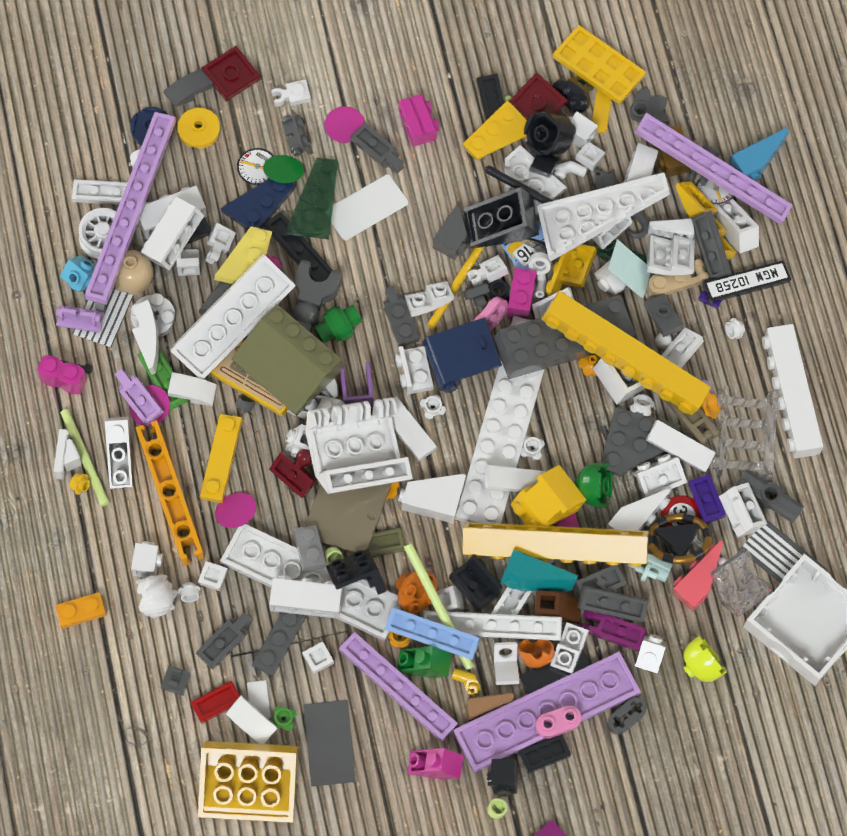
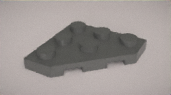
[601,407,680,477]

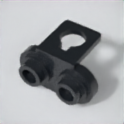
[553,76,595,113]

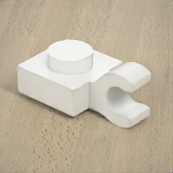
[205,223,236,265]

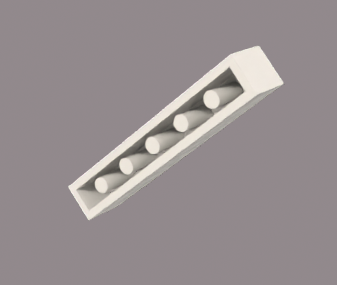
[762,324,823,459]

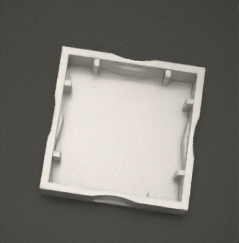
[743,554,847,686]

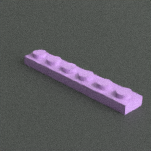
[339,632,458,742]

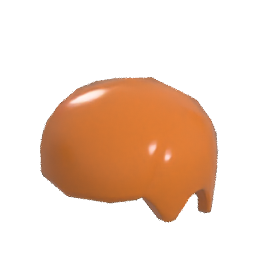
[517,639,555,668]

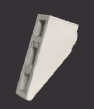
[713,198,759,253]

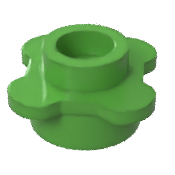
[271,706,297,732]

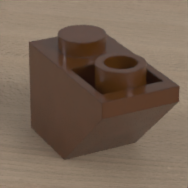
[534,590,580,624]

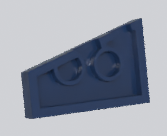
[221,178,295,230]

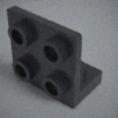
[326,549,387,595]

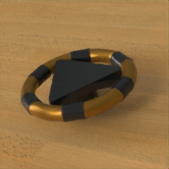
[648,513,713,564]

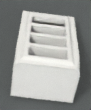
[647,218,694,239]

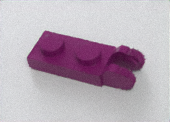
[579,610,646,652]

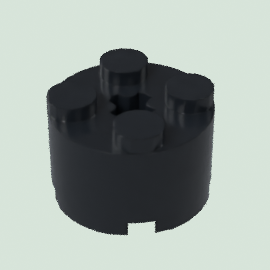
[524,111,576,155]

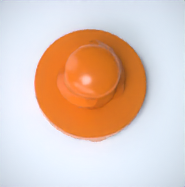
[396,570,438,615]

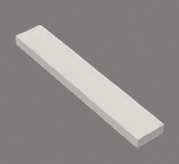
[423,611,562,641]

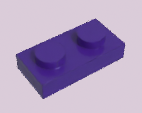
[688,474,726,524]

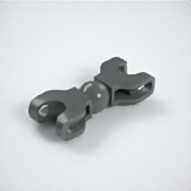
[291,259,342,333]

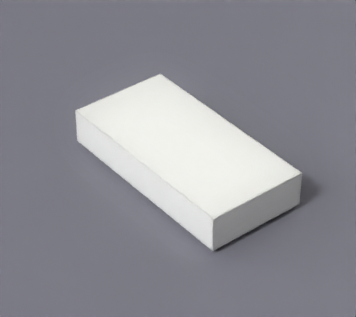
[53,429,70,480]

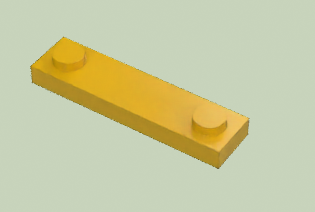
[200,414,243,503]

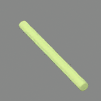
[60,409,109,507]

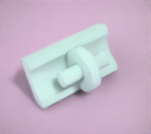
[627,549,673,582]

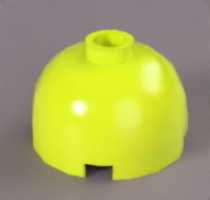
[683,635,727,682]

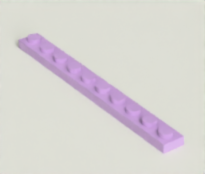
[85,112,176,305]

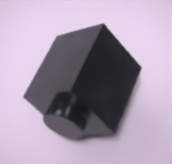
[487,758,518,797]

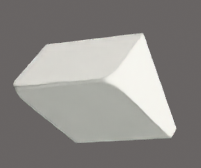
[64,439,82,472]
[437,586,464,612]

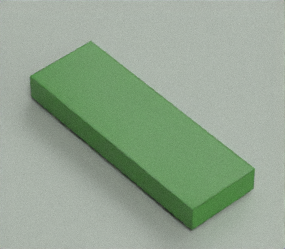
[137,348,189,411]

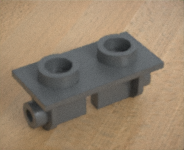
[282,110,311,157]

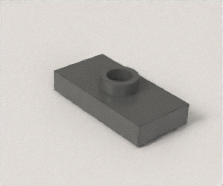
[644,294,683,337]

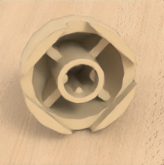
[114,250,154,295]

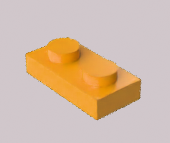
[55,592,106,629]

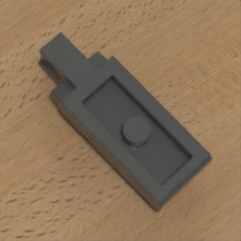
[350,123,404,174]
[383,286,420,347]
[196,612,253,670]

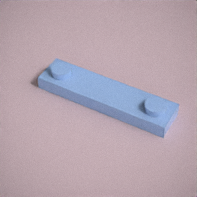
[385,607,481,660]

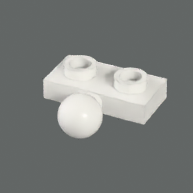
[655,328,704,368]

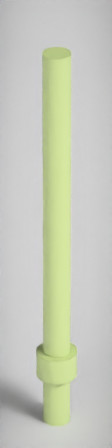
[403,542,474,670]

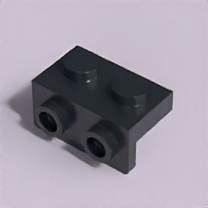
[448,554,503,611]

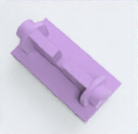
[56,305,104,333]

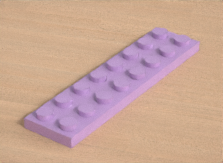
[453,651,641,773]

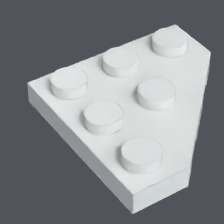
[505,145,566,217]

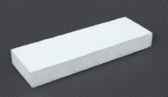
[72,179,128,205]
[391,396,437,462]
[646,420,716,473]
[485,465,546,492]

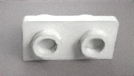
[395,346,434,395]
[632,454,687,498]

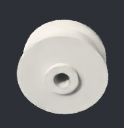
[79,208,116,260]

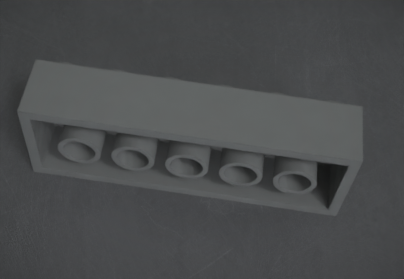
[493,295,636,380]

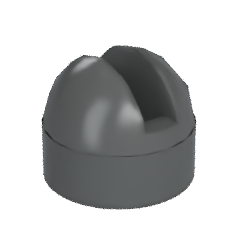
[236,394,255,413]

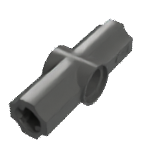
[736,469,804,523]

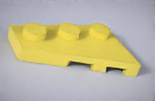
[214,226,272,284]

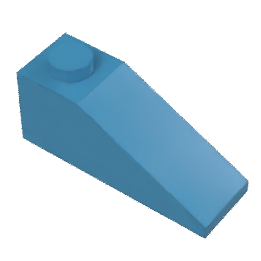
[729,128,789,181]

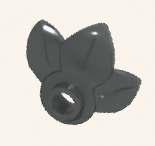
[629,88,669,123]

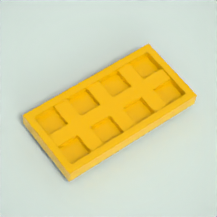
[552,25,646,105]

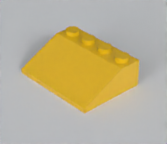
[198,741,298,822]

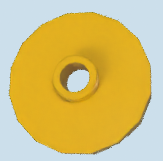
[177,108,220,149]

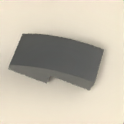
[163,69,213,107]

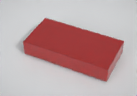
[190,681,240,724]

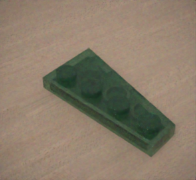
[286,158,338,240]

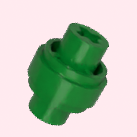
[314,305,362,343]

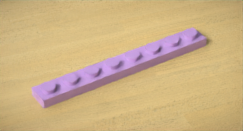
[634,113,793,225]

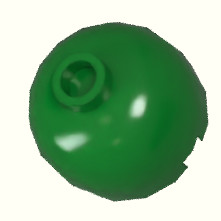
[574,462,613,508]

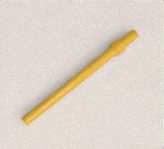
[427,247,485,329]

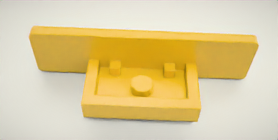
[546,244,597,296]

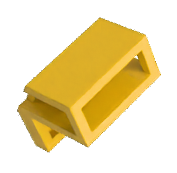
[510,465,586,526]

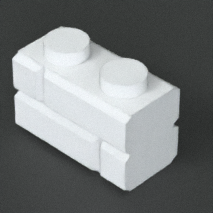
[719,483,767,538]

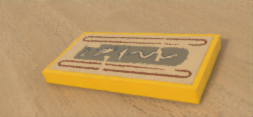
[211,341,289,417]

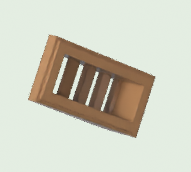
[466,692,514,721]

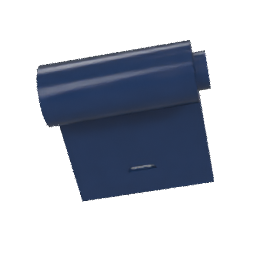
[423,317,502,393]

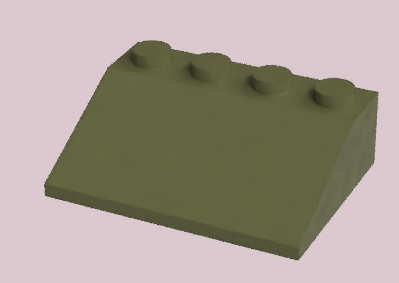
[232,304,343,416]

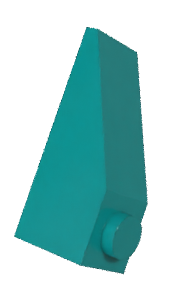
[500,550,578,591]

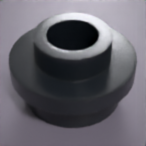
[488,280,509,300]

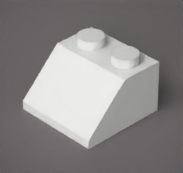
[593,358,645,405]

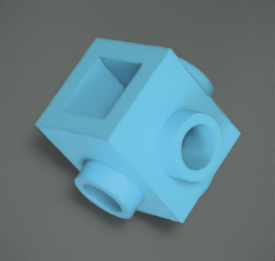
[60,255,95,292]

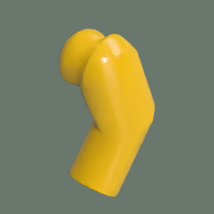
[452,668,481,696]

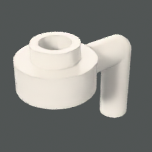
[529,252,551,298]

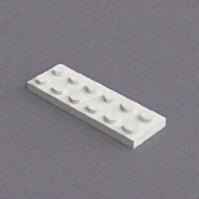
[169,254,296,379]

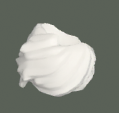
[136,574,178,618]

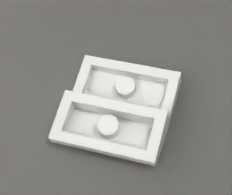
[647,235,695,276]

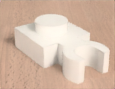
[271,79,311,106]
[467,255,509,288]

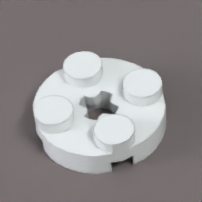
[131,293,175,338]

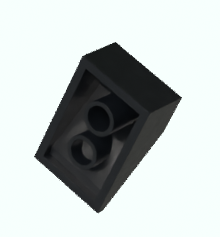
[463,187,539,249]

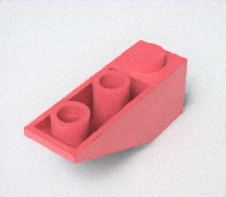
[672,540,723,612]

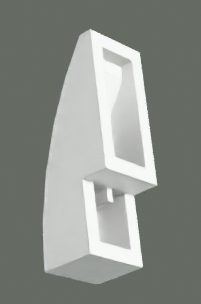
[132,300,159,375]

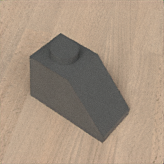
[433,205,468,260]

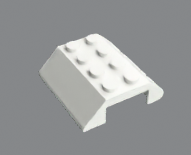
[306,397,413,494]

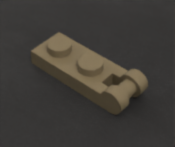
[664,400,719,445]

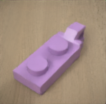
[114,369,164,426]

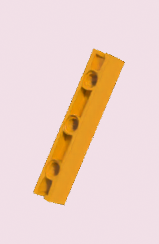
[135,420,204,566]

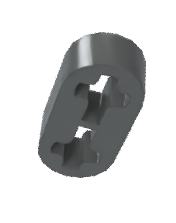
[607,697,647,735]

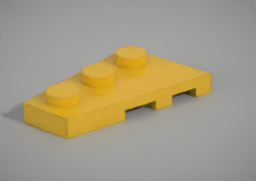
[461,100,527,161]

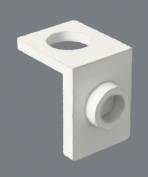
[494,642,519,685]

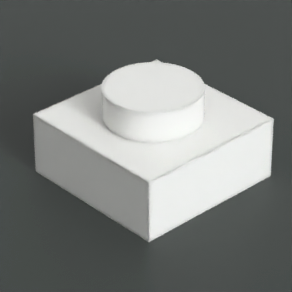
[575,141,606,171]
[198,561,228,591]
[302,642,334,674]

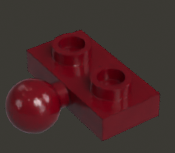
[269,449,317,498]

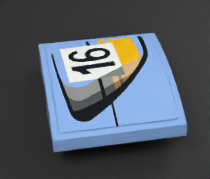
[501,219,553,270]

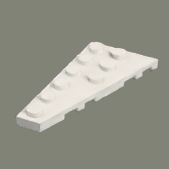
[537,172,670,261]

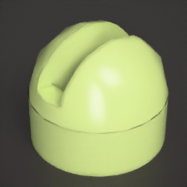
[324,546,343,564]
[487,798,507,819]

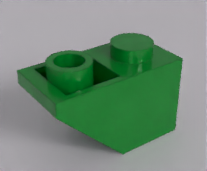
[397,646,452,678]

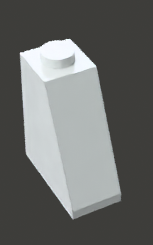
[398,474,466,524]

